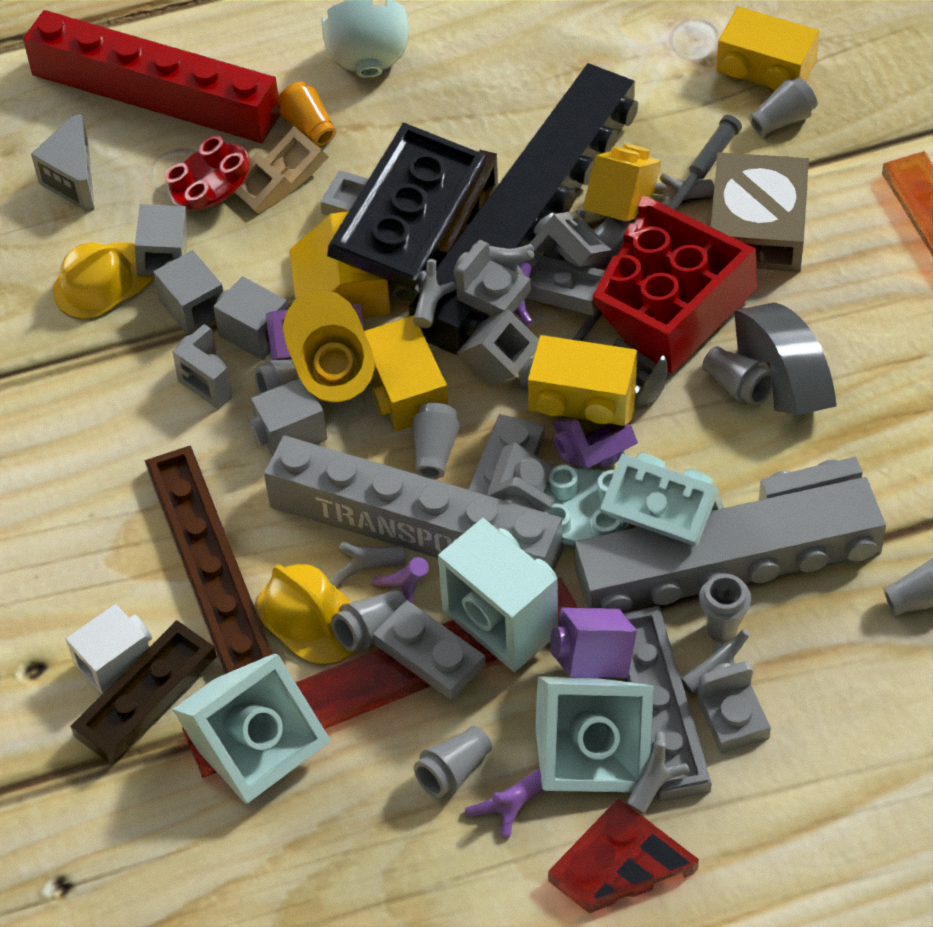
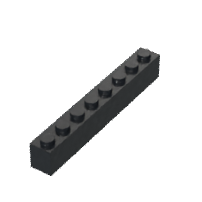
[409,63,638,356]

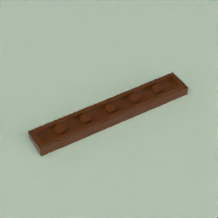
[145,445,273,675]

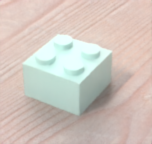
[438,518,558,672]

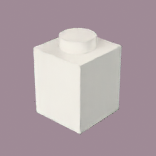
[65,603,152,695]

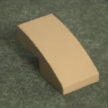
[235,126,329,214]

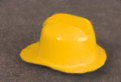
[53,242,154,319]
[283,290,375,403]
[256,564,357,665]

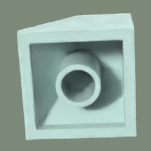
[172,654,331,804]
[535,676,654,792]

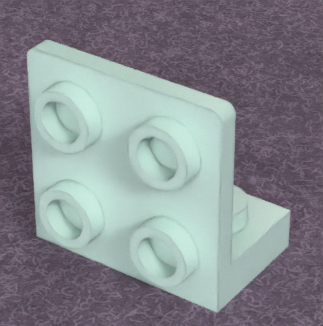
[600,453,724,547]

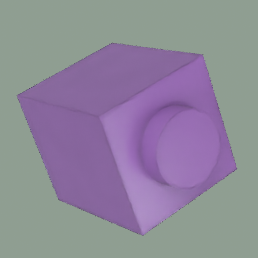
[550,608,637,678]

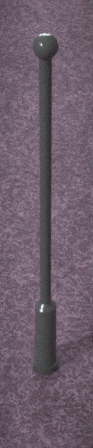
[572,115,742,341]

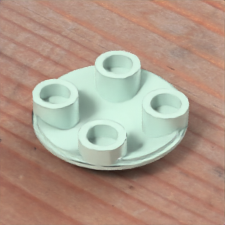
[544,465,630,546]

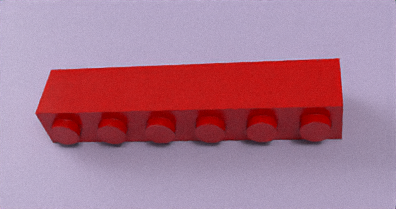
[23,10,280,144]

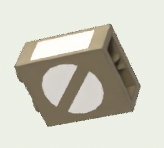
[711,152,809,272]

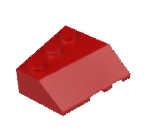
[593,195,758,374]

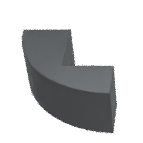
[734,302,837,415]

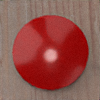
[165,136,250,210]

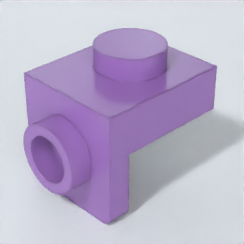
[553,417,638,468]

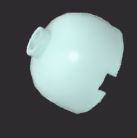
[321,0,409,78]

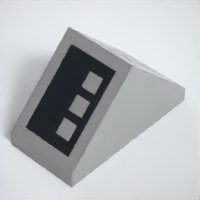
[31,114,94,211]

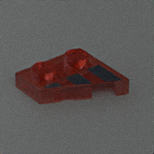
[548,798,699,914]

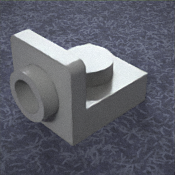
[529,211,611,267]
[453,240,531,316]
[172,324,232,409]
[487,442,554,512]
[698,661,771,753]

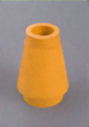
[277,81,336,147]

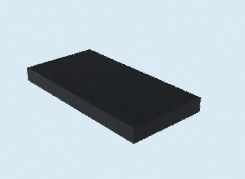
[327,122,487,291]

